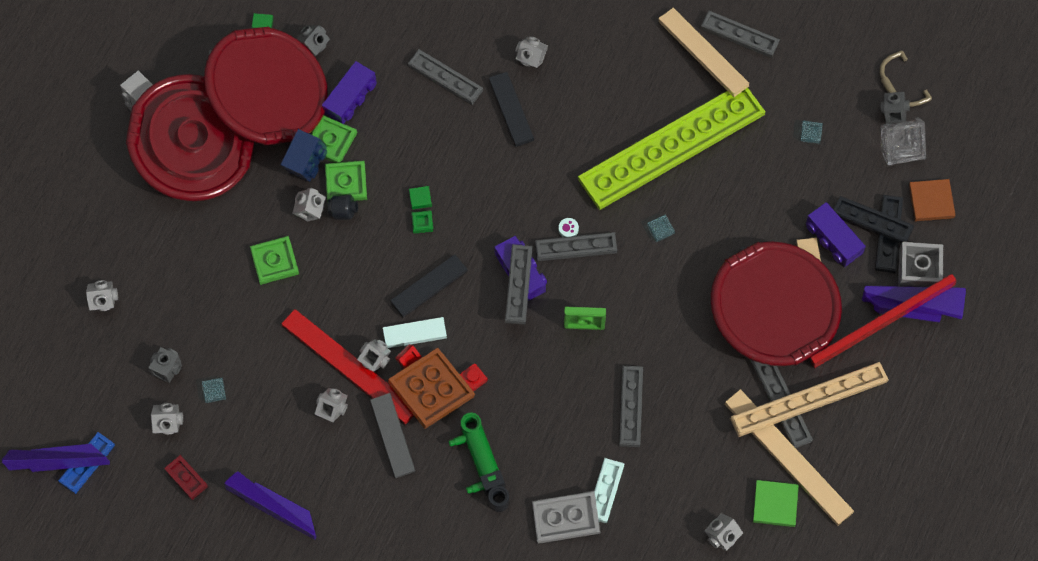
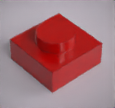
[395,344,422,369]
[460,363,488,391]

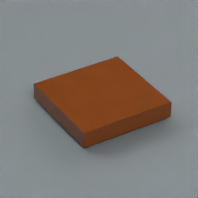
[909,179,956,221]

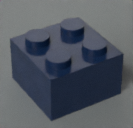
[281,129,327,182]

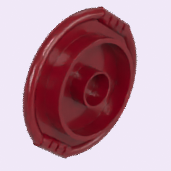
[204,26,328,145]
[126,74,254,201]
[711,241,842,366]

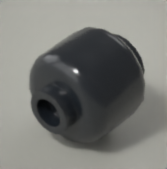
[327,194,358,220]

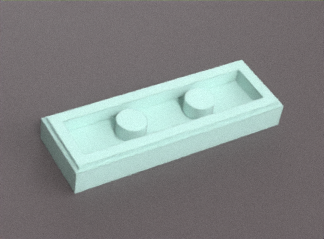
[383,317,447,348]
[594,458,624,524]

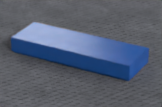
[58,432,115,494]

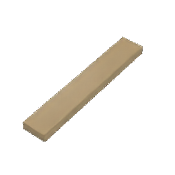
[659,8,749,97]

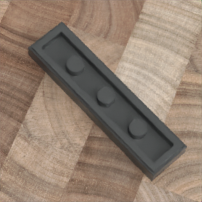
[701,11,780,58]
[408,49,483,105]
[535,232,617,261]
[505,245,532,324]
[619,366,643,447]
[371,393,416,478]

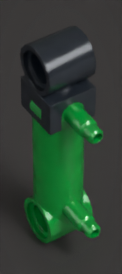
[448,413,509,512]

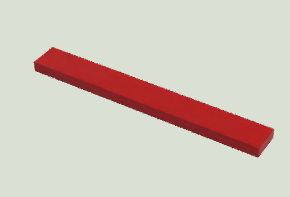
[811,274,956,368]
[281,309,414,425]

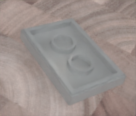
[532,491,601,544]

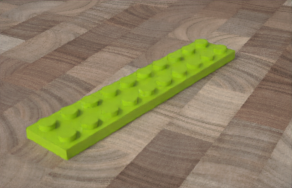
[578,88,765,210]

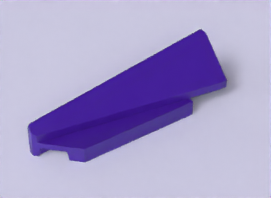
[862,286,966,322]
[2,444,110,472]
[224,471,316,540]

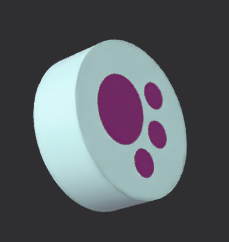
[559,218,579,237]

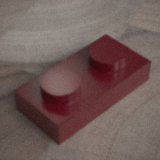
[164,455,208,500]

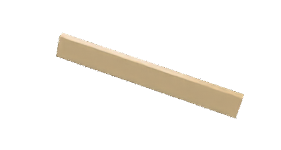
[730,362,889,437]
[725,389,854,526]

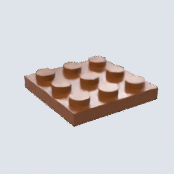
[388,348,475,429]

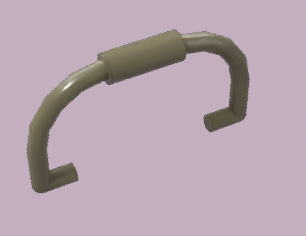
[880,50,932,107]

